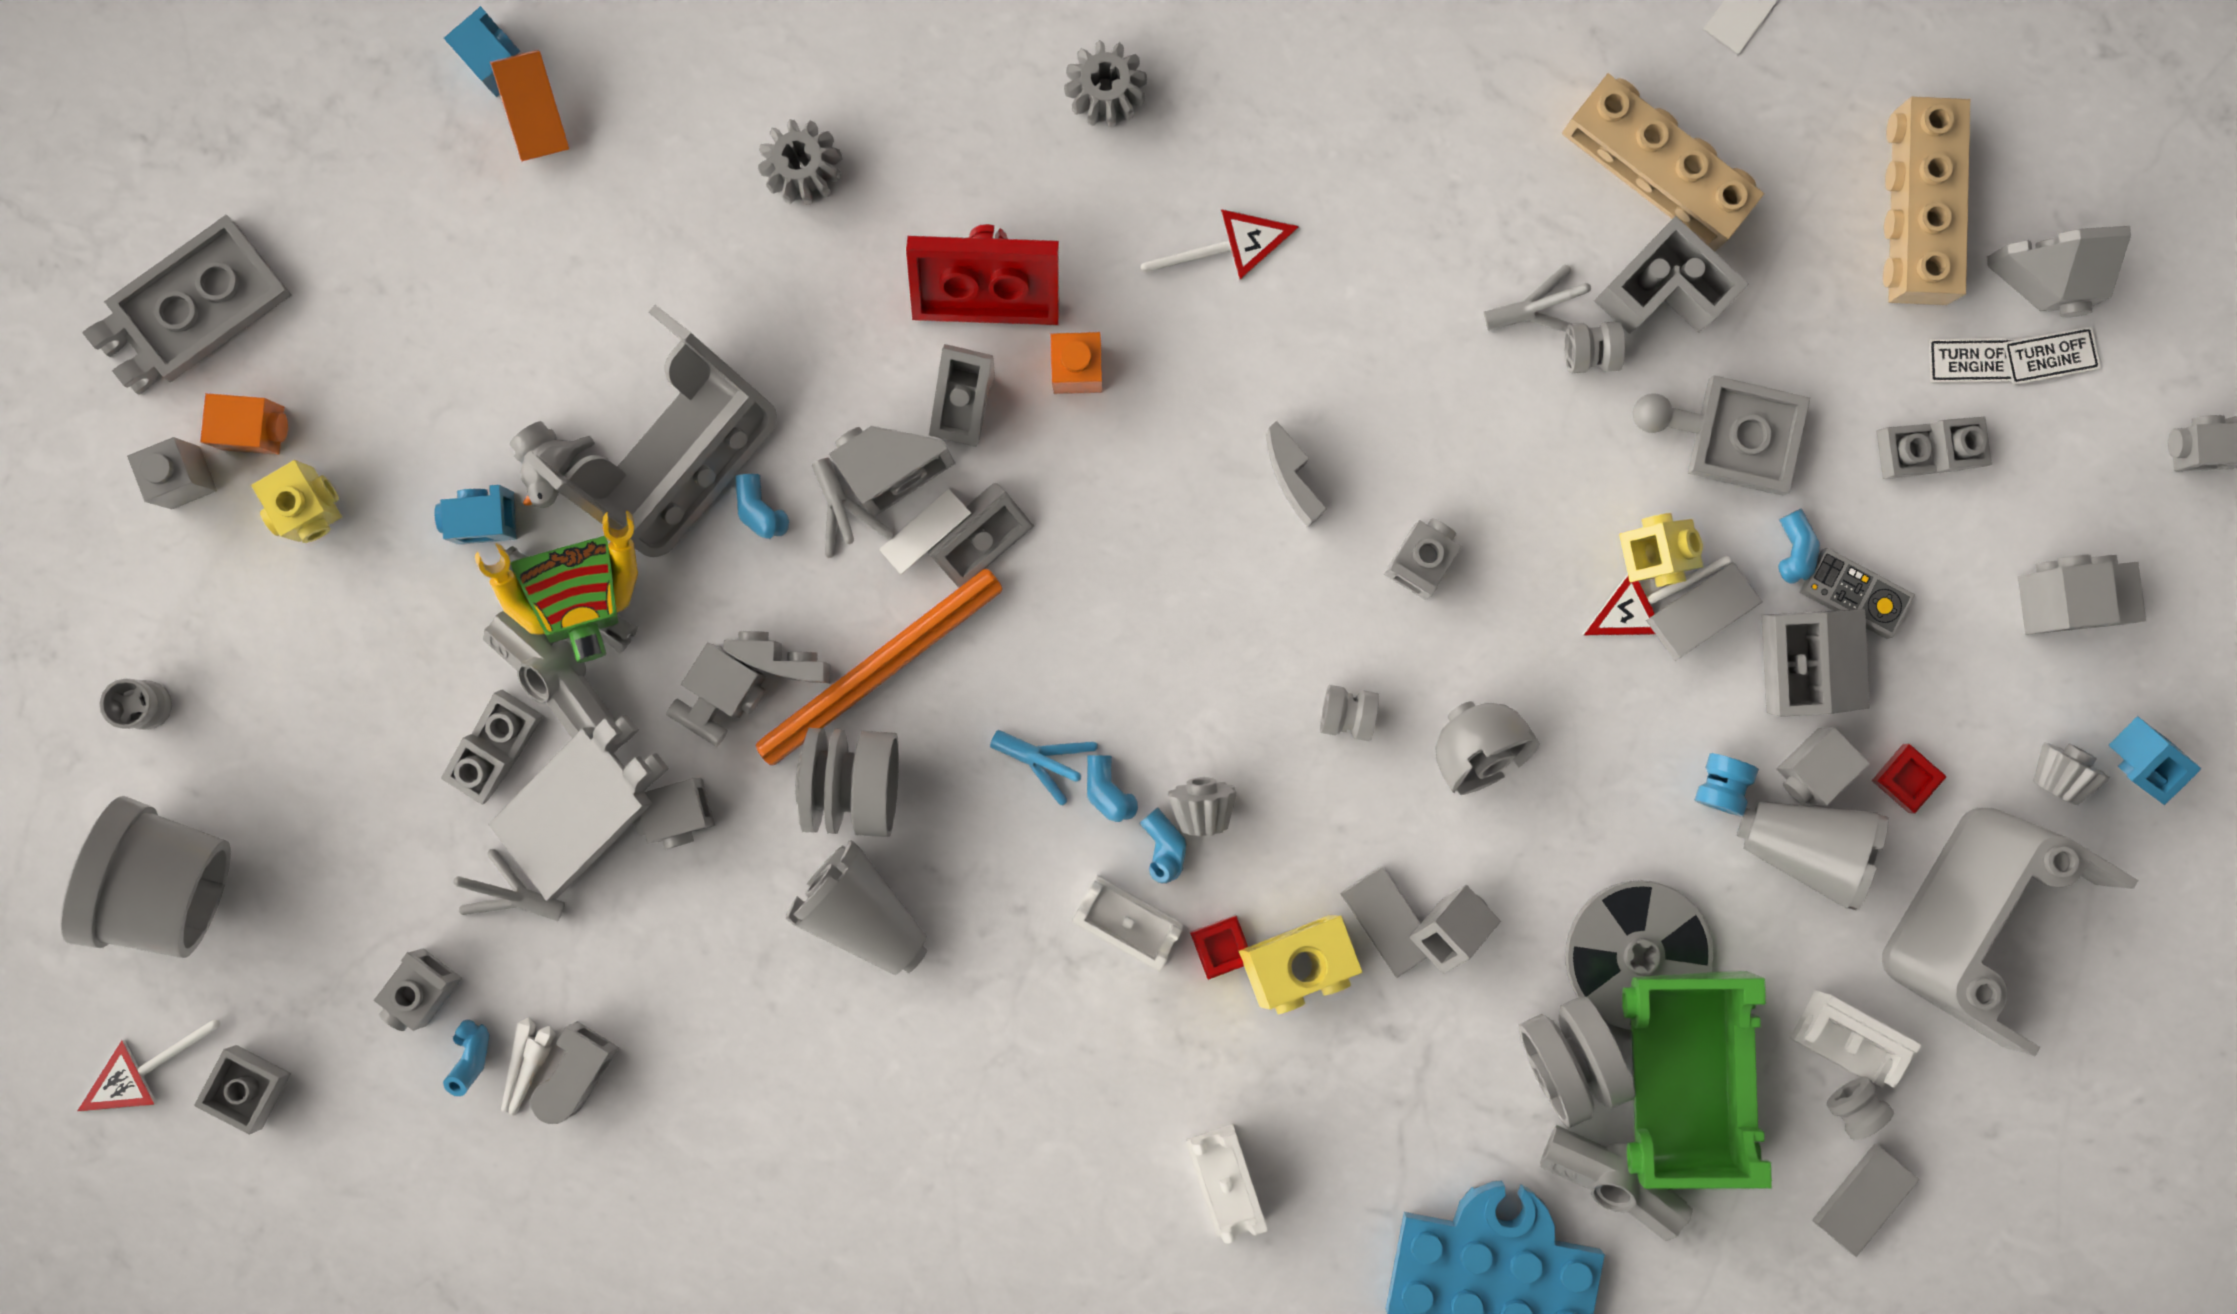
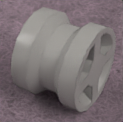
[1827,1077,1894,1140]

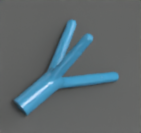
[990,730,1098,805]

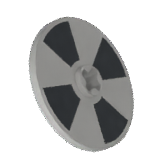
[1565,880,1713,1030]

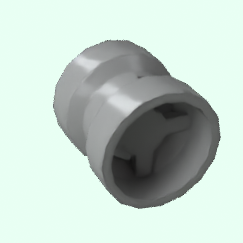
[1565,321,1625,373]
[100,678,172,730]
[1320,685,1379,741]

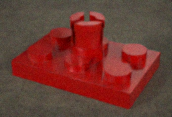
[906,224,1059,325]

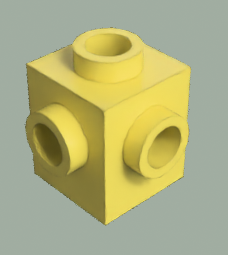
[251,460,342,543]
[1619,513,1703,587]

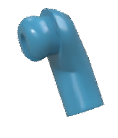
[735,474,789,539]
[1087,755,1138,822]
[1140,807,1187,884]
[443,1019,490,1097]

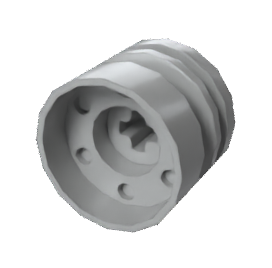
[795,728,899,837]

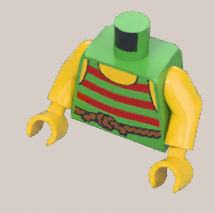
[475,511,638,663]

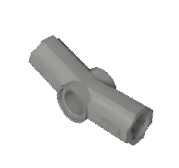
[483,610,615,738]
[1540,1125,1693,1241]

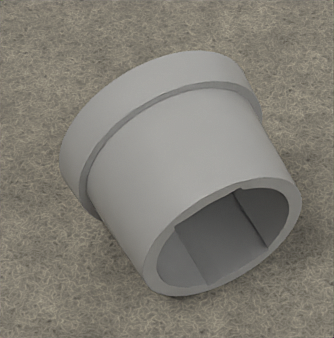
[61,796,231,958]

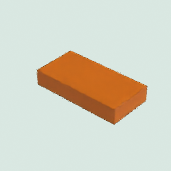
[490,50,570,161]

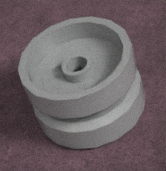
[1518,996,1635,1128]

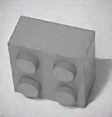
[194,1045,291,1135]

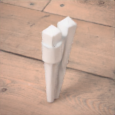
[502,1017,556,1115]

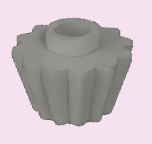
[2034,742,2110,805]
[1168,777,1236,836]

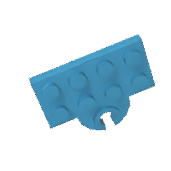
[1385,1181,1605,1314]

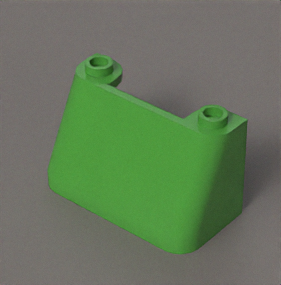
[1622,971,1772,1189]

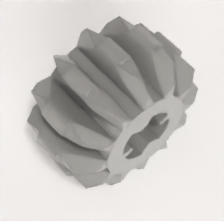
[1064,40,1147,128]
[758,119,842,206]

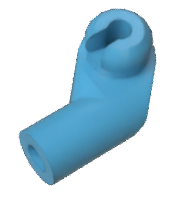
[1778,508,1820,584]

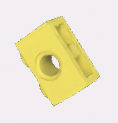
[1239,915,1363,1014]

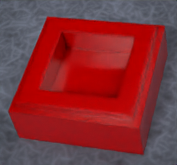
[1871,744,1947,814]
[1190,915,1248,980]

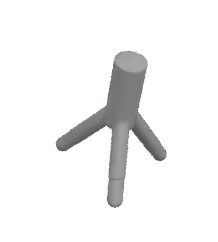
[1483,265,1591,332]
[812,458,893,558]
[454,849,565,921]

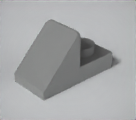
[929,344,995,447]

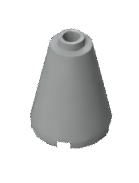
[1737,802,1889,911]
[785,840,927,975]

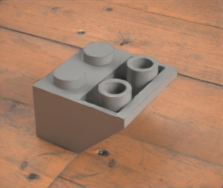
[1762,609,1870,717]

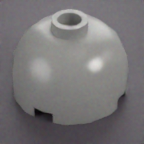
[1435,701,1540,795]

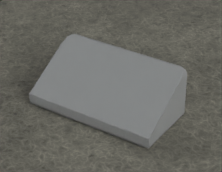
[928,483,1034,588]

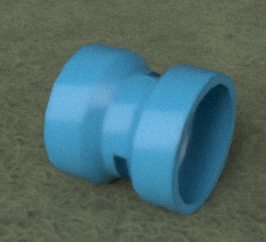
[1694,753,1759,816]

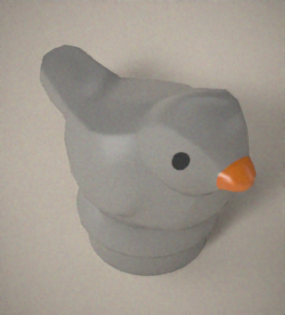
[510,421,595,508]

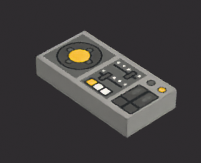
[1799,548,1915,639]

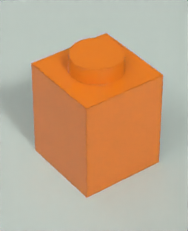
[1050,332,1102,394]
[200,393,288,455]

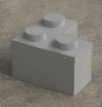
[1594,216,1749,334]
[2018,555,2146,635]

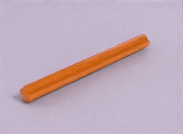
[755,569,1003,766]

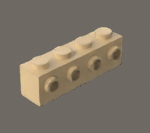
[1561,73,1765,252]
[1883,96,1971,305]

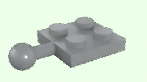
[1633,375,1810,496]

